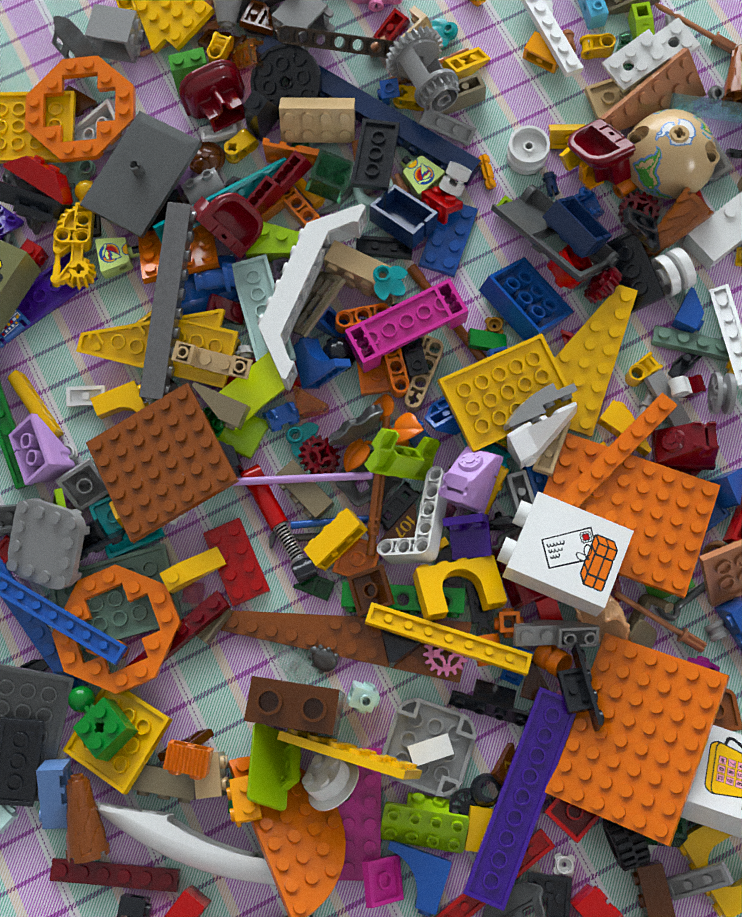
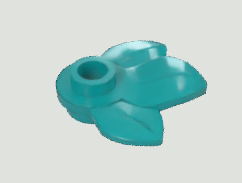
[432,18,458,49]
[373,265,408,301]
[286,422,319,460]

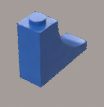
[293,336,351,389]
[388,840,452,917]

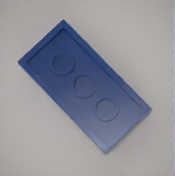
[419,204,478,278]

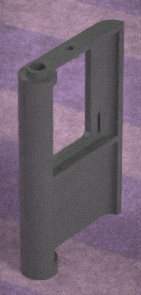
[491,184,619,282]

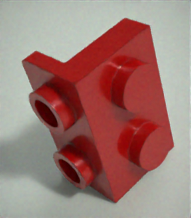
[421,186,463,224]

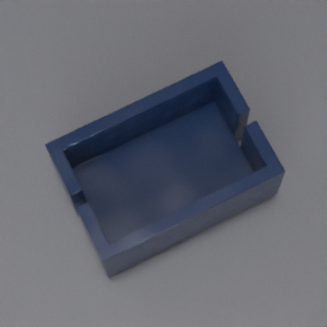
[369,184,438,249]
[542,195,612,258]

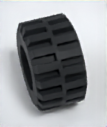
[602,818,650,871]

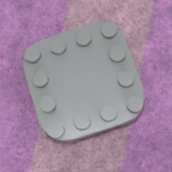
[6,498,90,590]
[382,698,477,797]

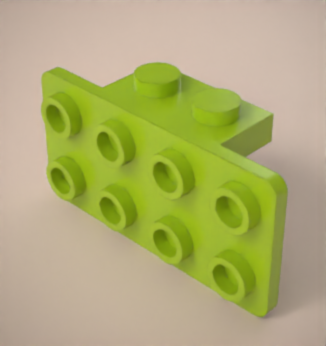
[247,723,302,811]
[380,792,469,854]

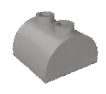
[181,167,225,205]
[55,457,108,511]

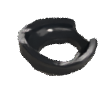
[470,773,502,808]

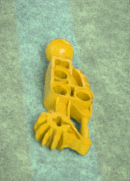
[50,180,97,290]

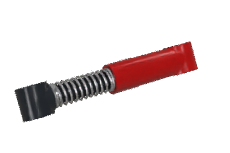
[240,464,318,584]

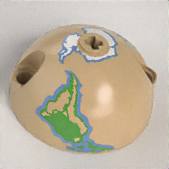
[626,109,720,199]

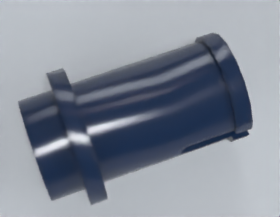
[542,171,560,197]

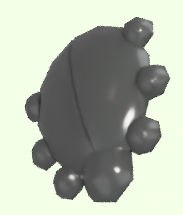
[308,645,339,674]

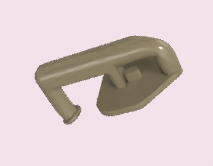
[627,594,674,649]

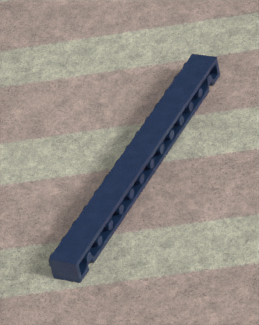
[255,35,481,186]

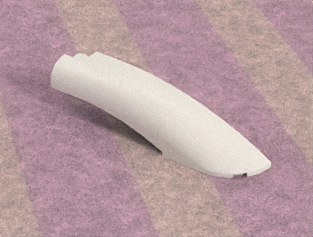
[95,801,276,886]

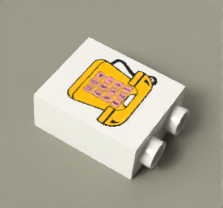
[681,725,742,838]

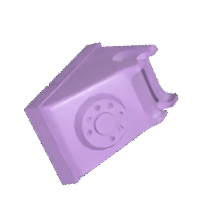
[8,413,75,486]
[437,446,504,513]

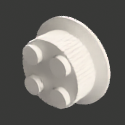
[302,754,359,811]

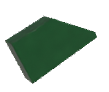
[293,575,335,602]

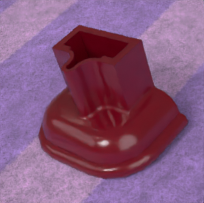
[179,59,245,133]
[568,118,636,185]
[192,192,264,259]

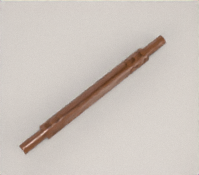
[366,416,391,556]

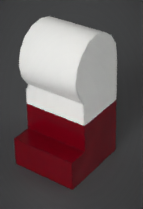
[667,374,706,398]

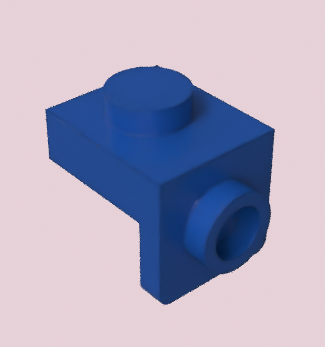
[377,78,400,105]

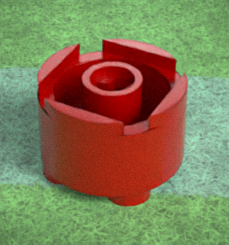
[547,245,593,289]

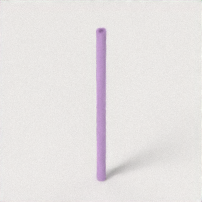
[232,471,373,486]

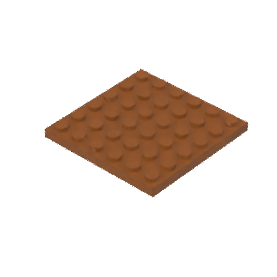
[86,382,239,543]

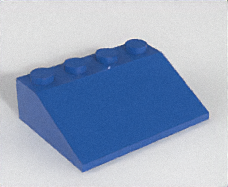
[479,257,574,341]

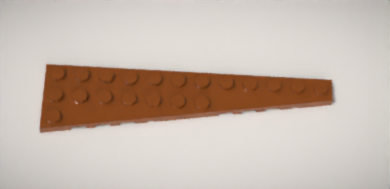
[221,610,472,683]

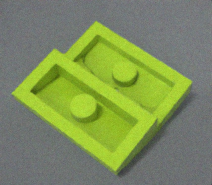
[217,415,269,460]

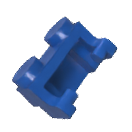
[574,187,605,219]
[262,401,300,432]

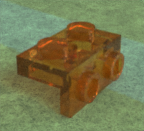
[232,38,264,71]

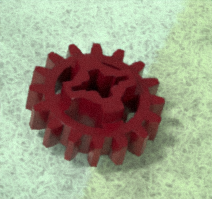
[618,191,660,223]
[583,267,623,304]
[298,435,341,474]

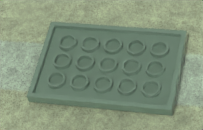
[50,544,183,651]

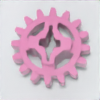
[423,645,468,677]

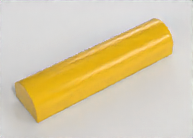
[7,370,64,438]

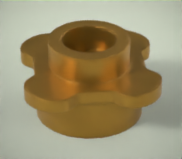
[485,317,504,334]

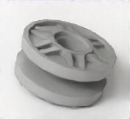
[707,372,737,415]

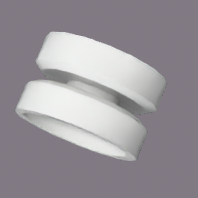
[506,125,550,175]
[651,247,697,297]

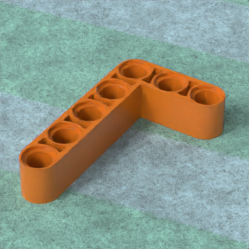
[261,186,321,229]
[335,303,409,398]

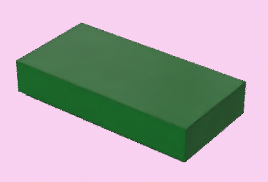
[468,328,507,351]

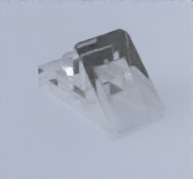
[272,644,317,684]

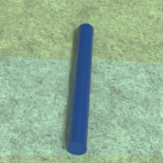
[290,515,369,529]

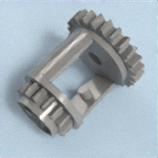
[385,26,460,113]

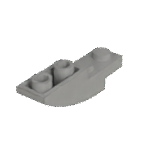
[503,383,577,431]
[513,620,600,648]

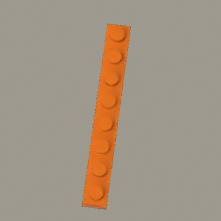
[558,392,678,508]

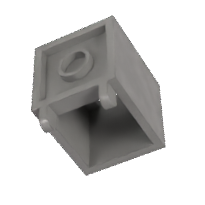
[272,0,335,51]
[85,4,145,63]

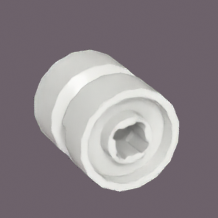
[439,161,472,197]

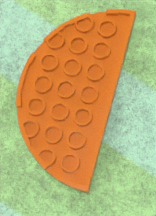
[227,756,346,917]

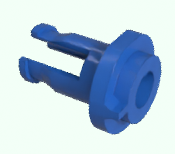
[194,262,236,293]

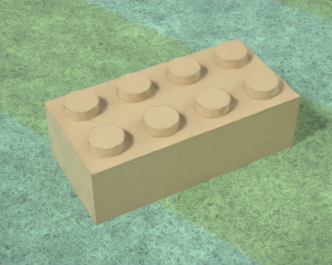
[279,97,356,143]
[324,240,403,305]

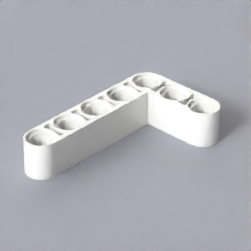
[377,466,447,564]

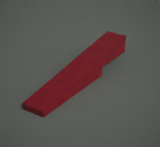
[246,150,313,215]

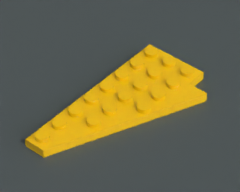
[134,0,215,54]
[555,285,638,437]
[76,309,239,389]

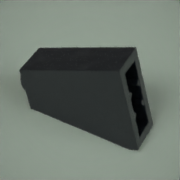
[243,90,279,141]
[380,614,435,668]

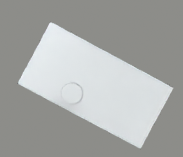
[682,192,742,270]

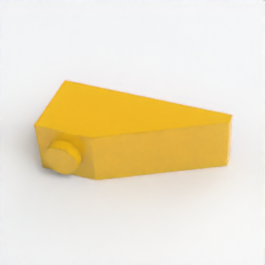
[442,47,491,80]
[597,400,652,457]
[159,546,226,594]

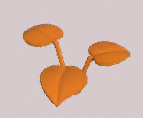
[343,394,424,472]

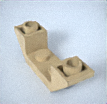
[171,341,253,380]

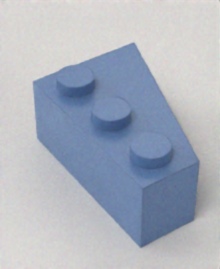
[36,758,71,829]

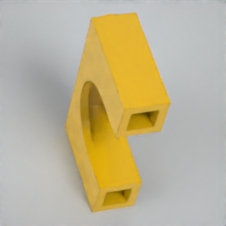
[90,380,150,420]
[412,555,507,621]
[676,824,742,917]

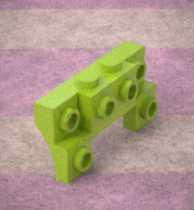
[364,428,441,481]

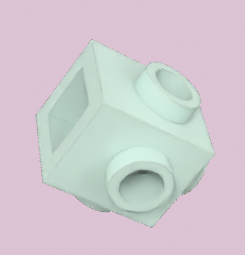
[346,680,380,713]

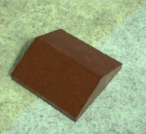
[347,564,395,616]

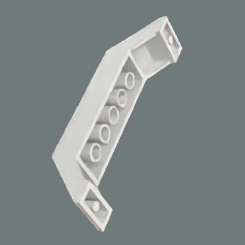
[257,204,367,391]

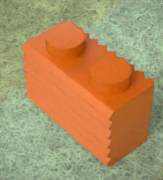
[163,739,214,780]

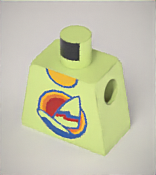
[400,156,445,201]
[95,237,140,279]

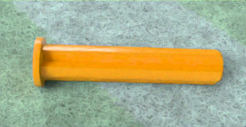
[294,178,325,210]

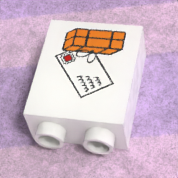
[497,492,634,617]

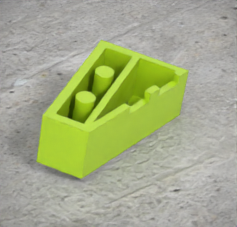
[246,222,299,262]

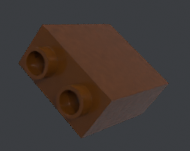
[244,676,345,735]

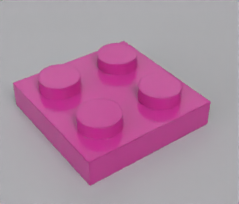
[362,854,404,908]

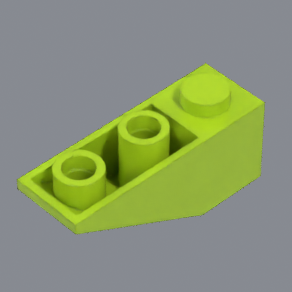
[627,1,655,40]

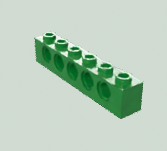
[341,582,465,618]

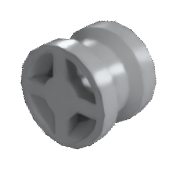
[704,619,731,642]

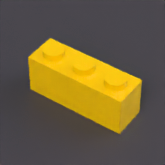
[303,508,368,571]

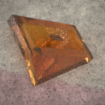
[293,386,329,420]

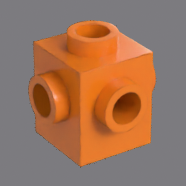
[494,608,524,638]

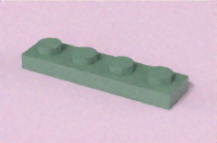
[651,325,730,362]

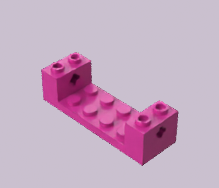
[345,278,468,373]

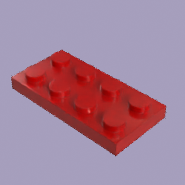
[203,517,271,607]

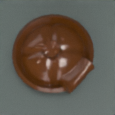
[189,142,225,175]

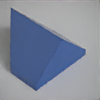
[707,468,742,509]

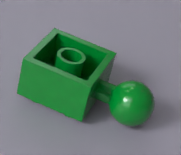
[68,686,138,762]

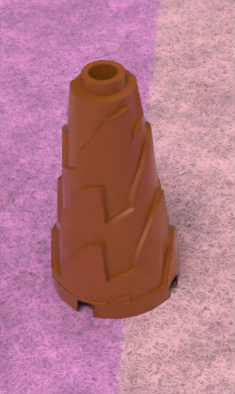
[721,44,742,115]
[644,187,714,257]
[65,773,110,864]

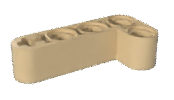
[404,335,444,413]

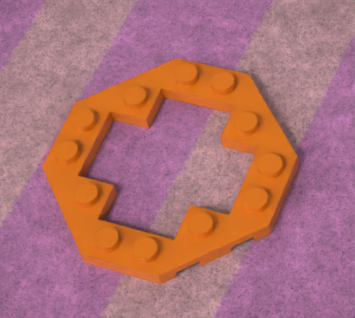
[25,55,136,163]
[52,564,182,695]

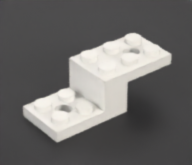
[602,17,701,93]

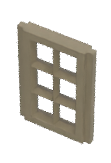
[292,271,346,338]

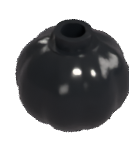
[322,336,356,372]

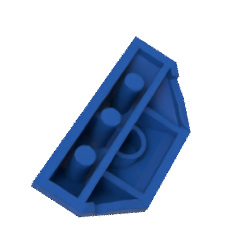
[424,397,461,435]

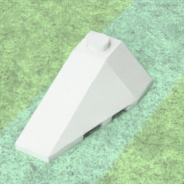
[507,402,577,469]

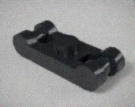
[380,481,421,532]

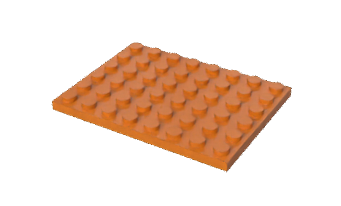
[543,433,721,599]
[545,633,730,847]

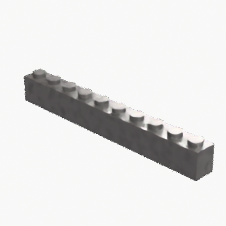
[139,202,197,400]

